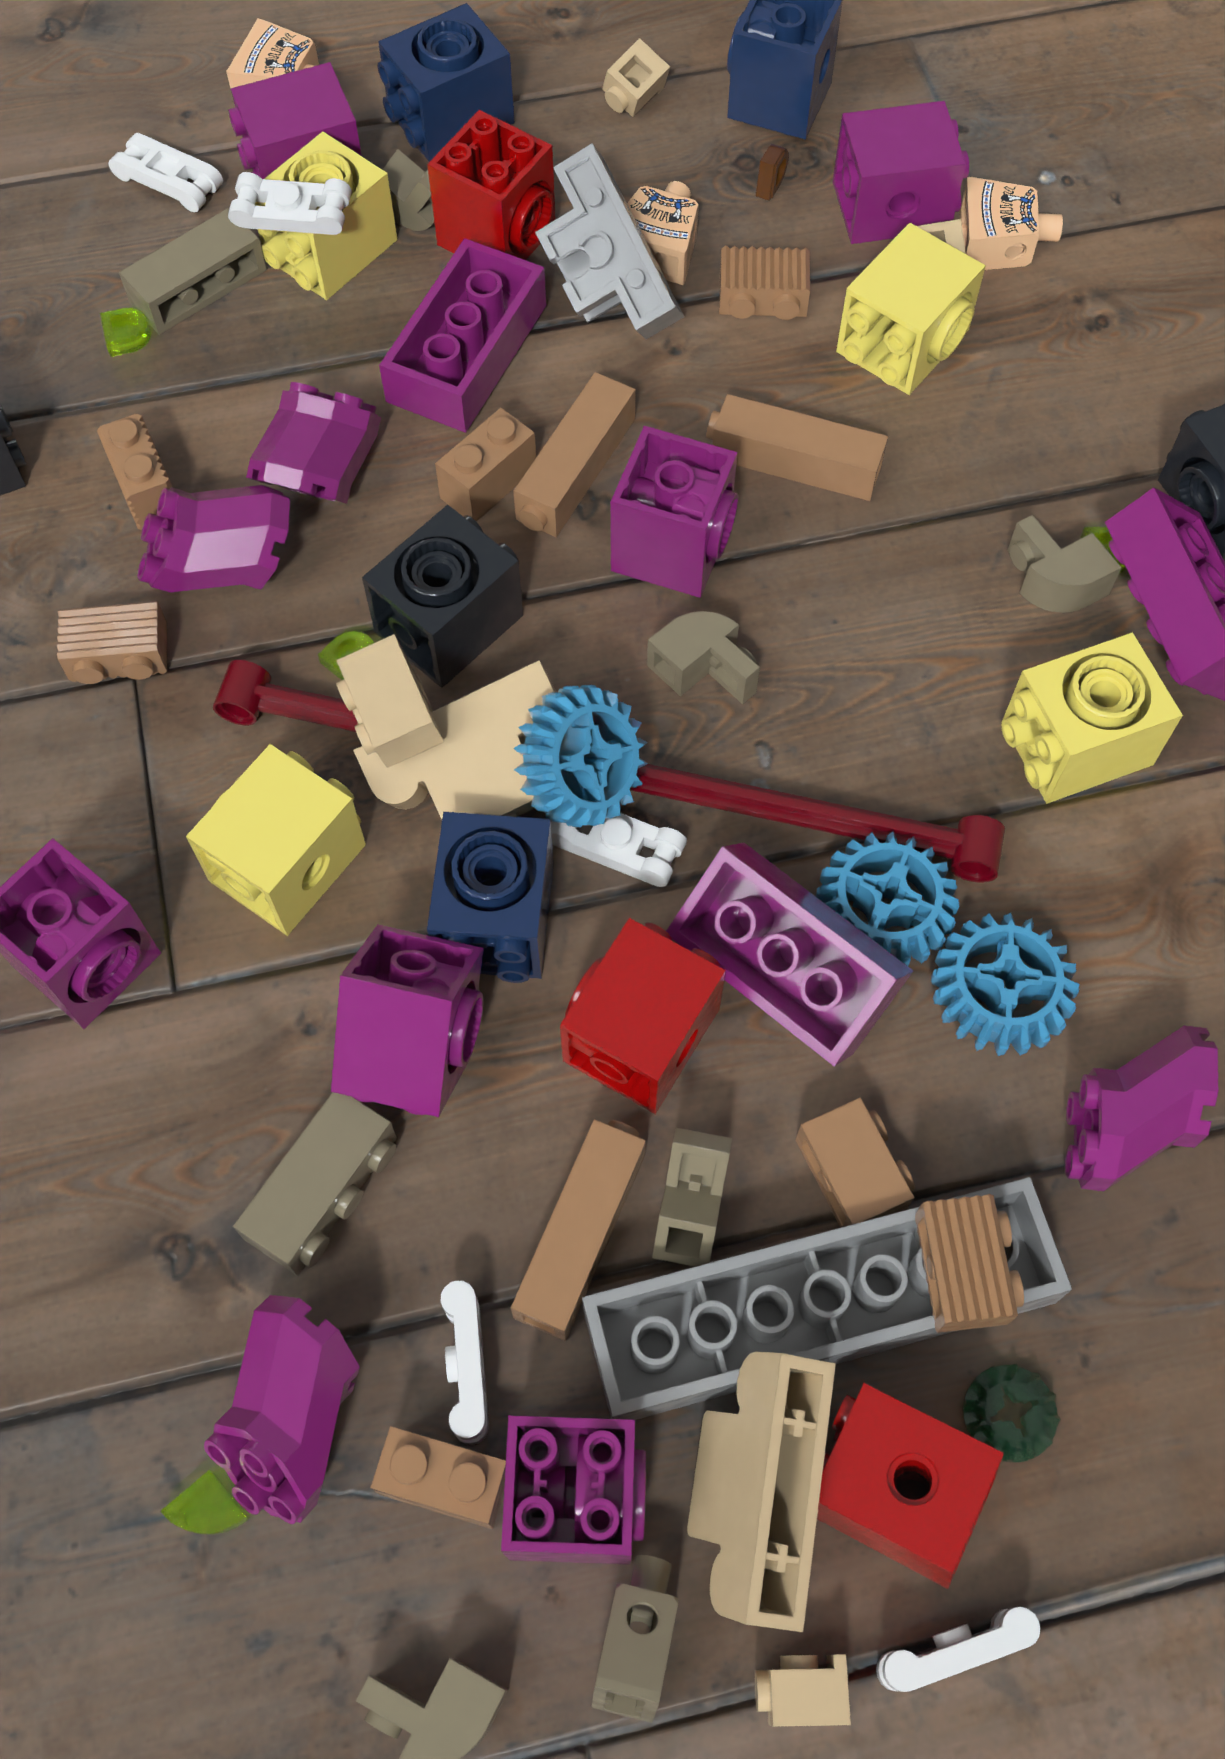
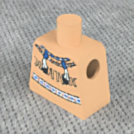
[226,19,319,88]
[959,177,1063,270]
[627,181,699,285]

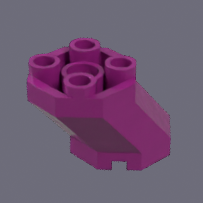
[246,382,381,504]
[137,485,290,592]
[1065,1025,1219,1191]
[204,1295,360,1524]

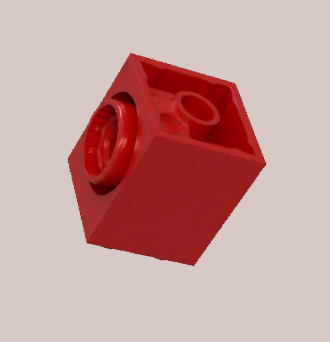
[427,110,556,260]
[560,918,726,1115]
[817,1383,1004,1589]

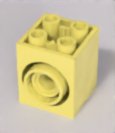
[255,132,397,300]
[836,223,986,395]
[1001,632,1183,804]
[186,744,366,936]

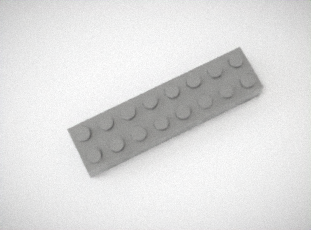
[582,1177,1072,1420]

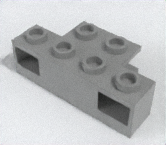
[535,143,685,339]

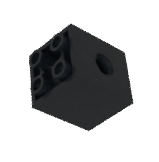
[1158,404,1225,561]
[362,504,523,688]

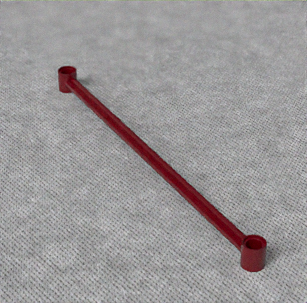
[213,660,1005,883]

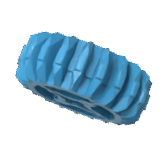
[513,685,648,827]
[816,832,959,966]
[931,912,1080,1056]

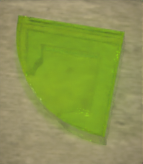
[160,1470,248,1535]

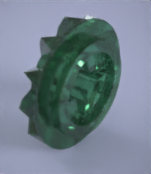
[963,1364,1061,1463]

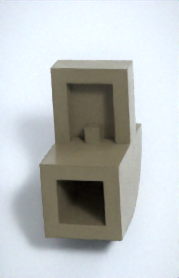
[382,149,434,231]
[1007,515,1122,613]
[647,611,760,704]
[652,1128,732,1267]
[356,1658,509,1759]

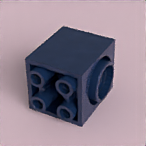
[727,0,843,140]
[377,3,515,162]
[427,811,554,983]

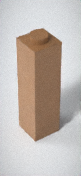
[514,372,636,538]
[706,394,888,501]
[511,1119,646,1341]

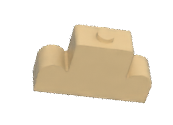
[353,660,556,819]
[687,1352,836,1632]

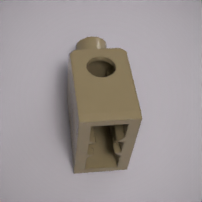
[591,1555,679,1723]

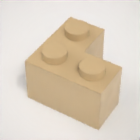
[336,634,444,768]

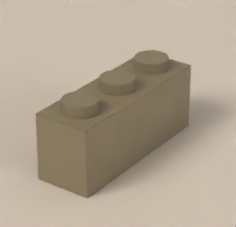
[119,208,267,335]
[233,1092,397,1276]

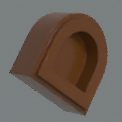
[756,144,789,201]

